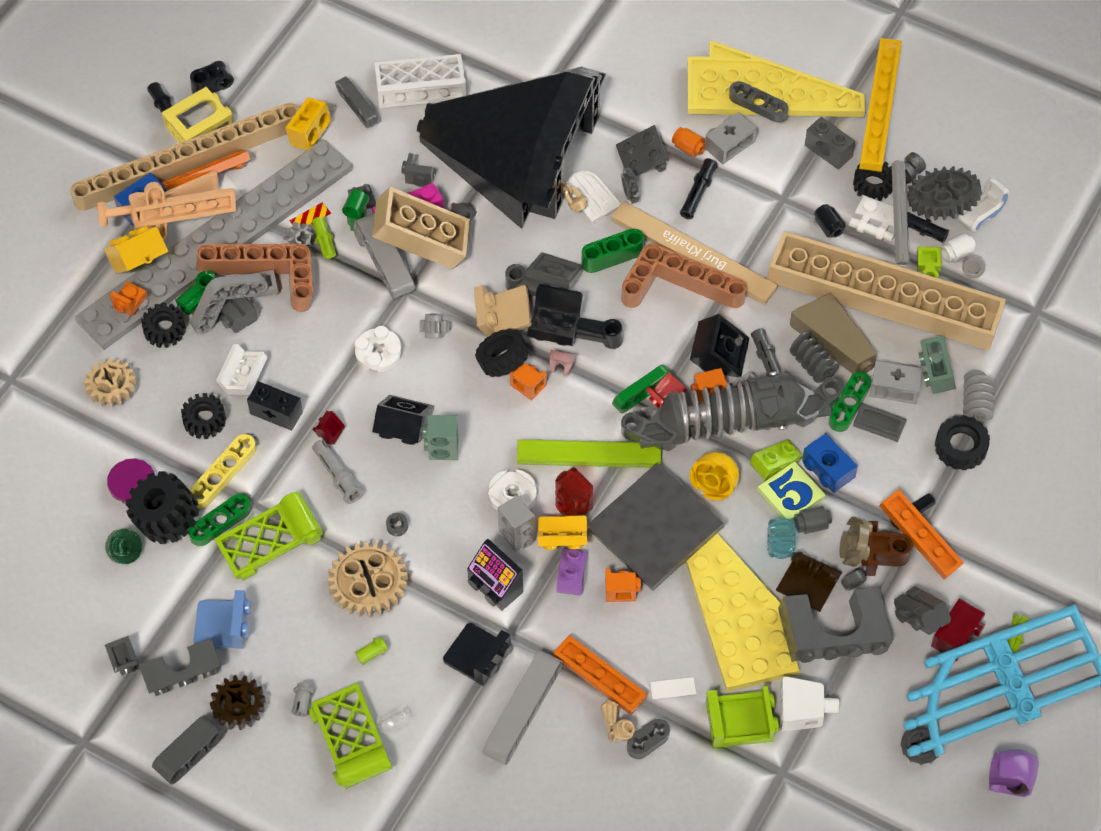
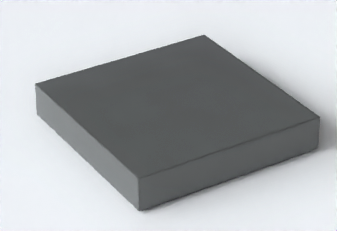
[525,252,584,290]

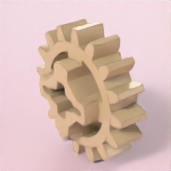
[84,358,137,407]

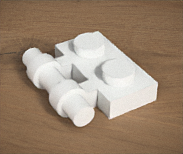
[849,196,894,242]

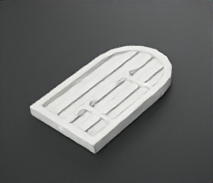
[567,171,621,224]

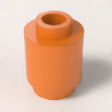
[672,127,706,158]

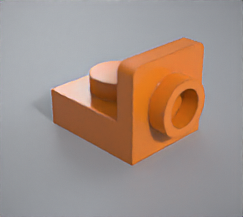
[110,281,148,316]

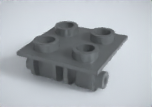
[616,125,668,177]

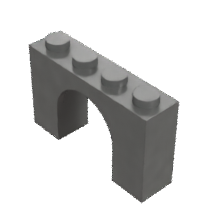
[778,587,893,663]

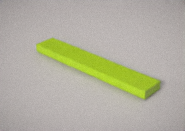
[517,440,661,468]

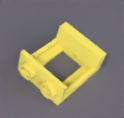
[162,87,233,143]

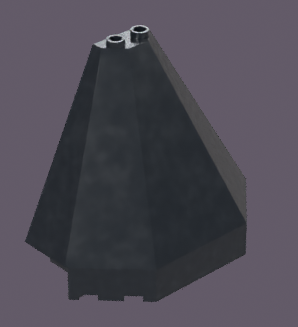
[417,66,606,229]

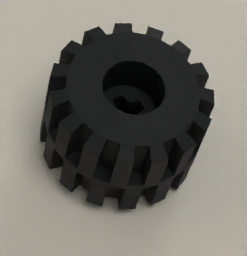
[126,471,199,544]

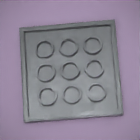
[587,463,724,591]

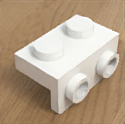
[216,344,267,395]

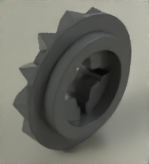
[621,168,640,204]
[900,726,939,766]

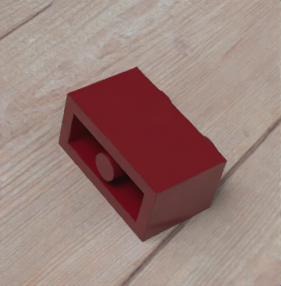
[931,598,986,662]

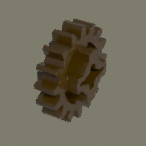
[210,675,266,730]

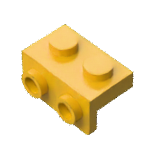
[538,515,587,550]

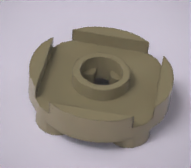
[839,516,873,567]

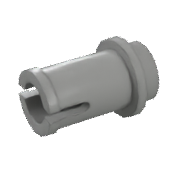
[291,682,314,717]

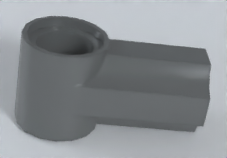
[505,264,551,297]

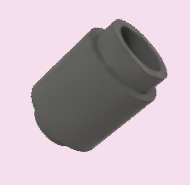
[794,506,832,534]

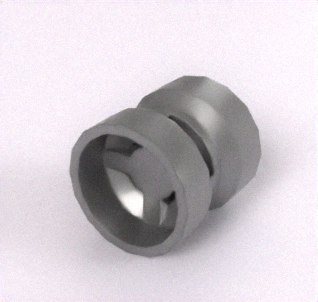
[904,152,926,183]

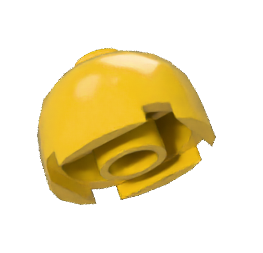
[689,451,739,501]

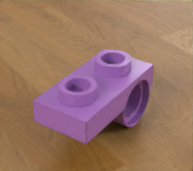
[556,548,587,595]

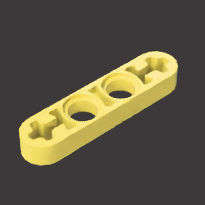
[190,434,256,510]

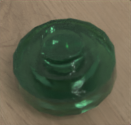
[105,528,142,564]

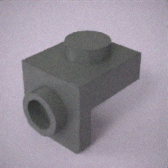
[401,153,433,187]
[105,636,139,676]

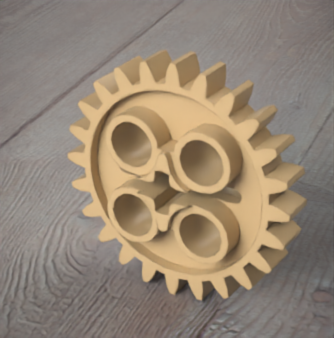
[327,541,408,618]

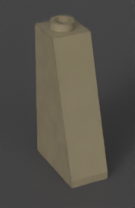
[790,292,877,374]

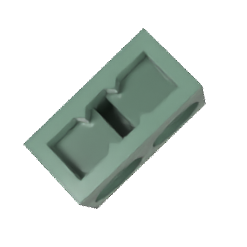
[423,415,459,460]

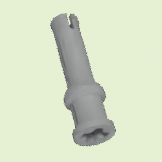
[312,439,364,504]

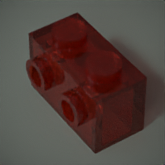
[555,466,593,515]

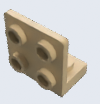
[474,285,531,337]

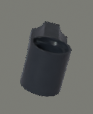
[576,317,623,349]

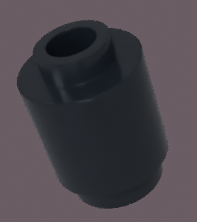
[814,204,845,238]

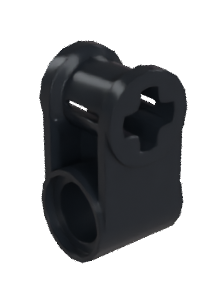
[190,61,234,94]

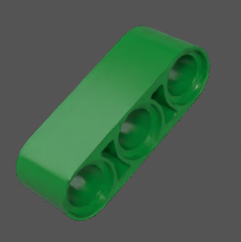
[581,228,644,273]

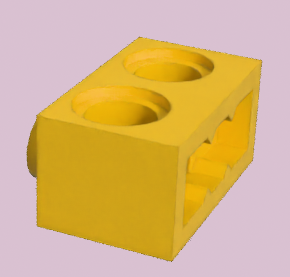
[285,97,331,150]

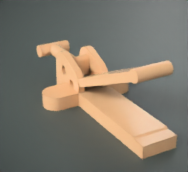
[97,171,236,240]

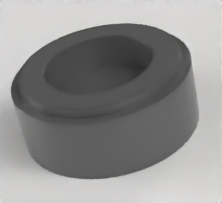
[841,570,866,591]

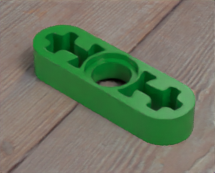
[612,364,673,413]
[829,372,871,432]
[188,494,251,546]

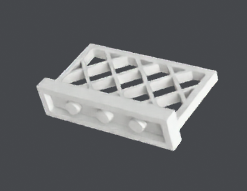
[375,54,466,108]

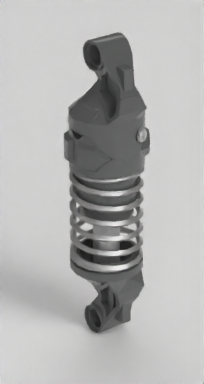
[621,371,843,451]

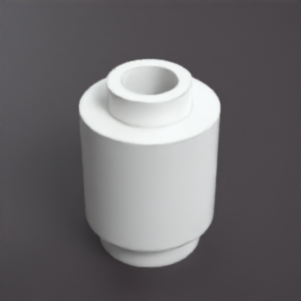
[941,233,976,263]

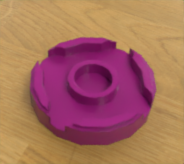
[107,458,155,504]

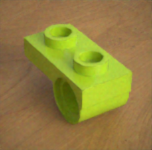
[750,439,803,481]

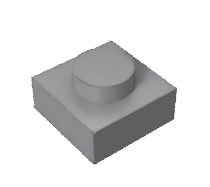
[253,270,278,298]

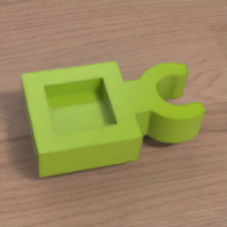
[917,247,941,278]

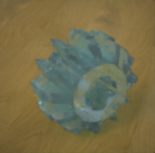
[767,518,796,559]

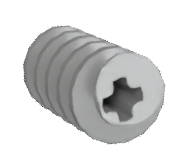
[963,370,994,422]

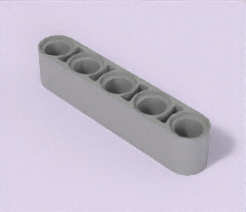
[482,650,563,765]

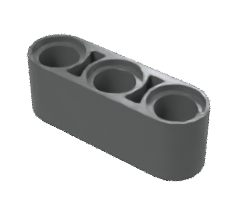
[152,715,224,785]

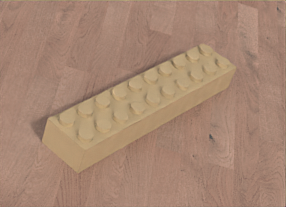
[768,231,1006,351]

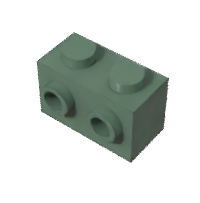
[918,336,956,394]

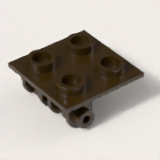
[776,552,842,612]

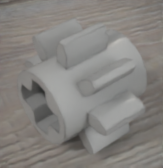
[283,222,313,246]
[420,313,448,339]

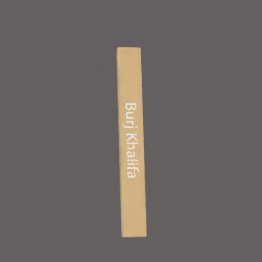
[611,201,778,305]

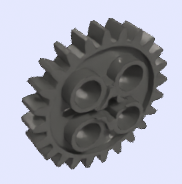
[907,166,982,220]

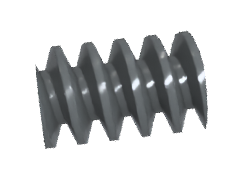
[790,331,839,383]

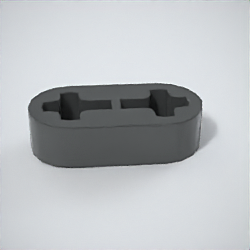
[627,719,670,759]

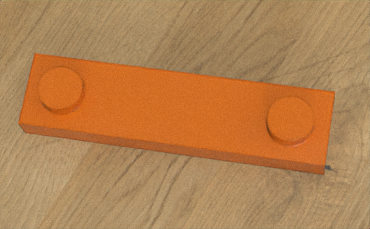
[160,149,250,191]
[879,489,964,580]
[553,635,647,715]

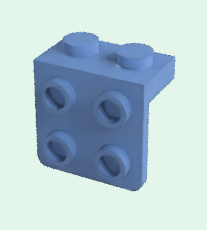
[193,590,251,649]

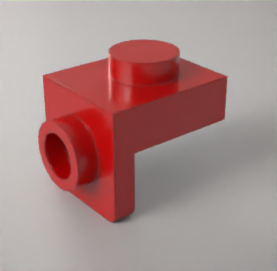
[646,372,688,408]

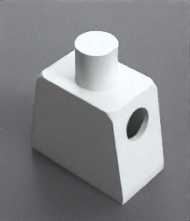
[781,677,839,731]

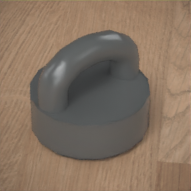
[451,202,474,222]

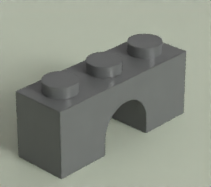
[139,638,222,696]

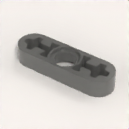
[335,76,378,128]
[729,81,788,122]

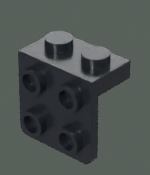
[527,284,583,346]
[443,623,512,686]

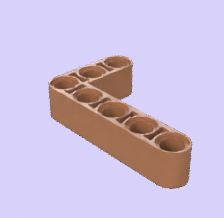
[196,244,313,312]
[621,244,746,308]

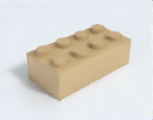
[372,187,470,269]

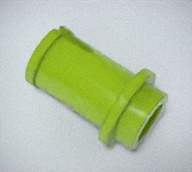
[354,637,388,666]

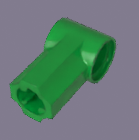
[342,189,369,231]
[175,270,216,315]

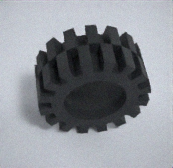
[853,161,893,201]
[141,303,186,348]
[181,393,226,439]

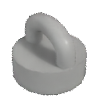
[962,254,985,279]

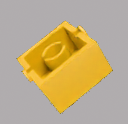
[103,225,168,274]

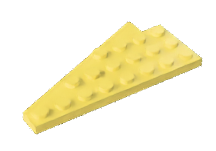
[687,41,865,117]
[686,533,800,692]

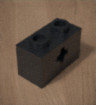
[247,381,303,431]

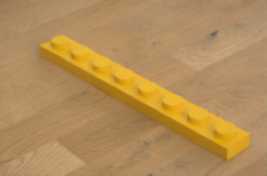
[859,38,902,172]

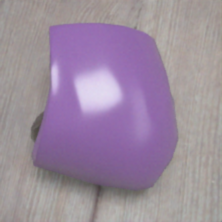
[989,749,1039,797]

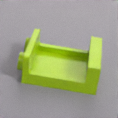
[706,686,779,748]

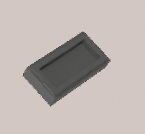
[853,403,907,442]

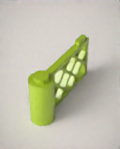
[214,492,323,581]
[308,683,393,789]

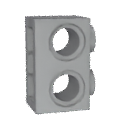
[498,495,535,552]

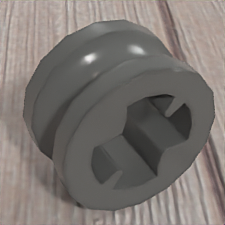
[386,512,408,537]

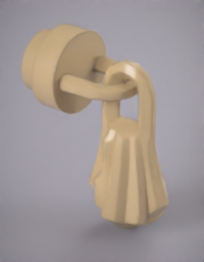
[563,180,587,212]
[601,700,635,742]

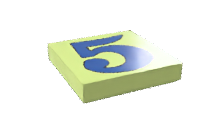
[757,461,826,524]

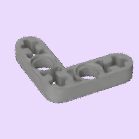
[190,273,268,334]

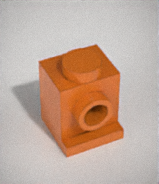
[509,363,547,401]
[690,368,727,402]
[605,568,641,602]

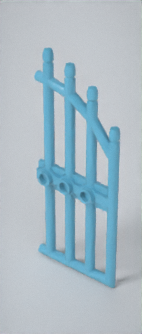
[903,604,1101,757]

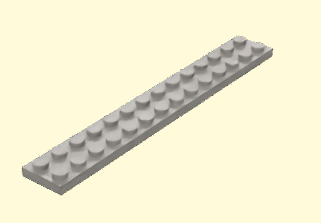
[74,139,352,350]

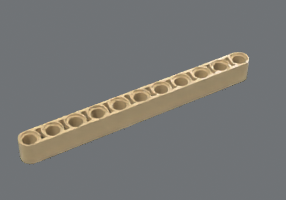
[70,103,299,211]

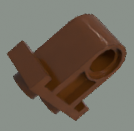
[861,521,913,576]

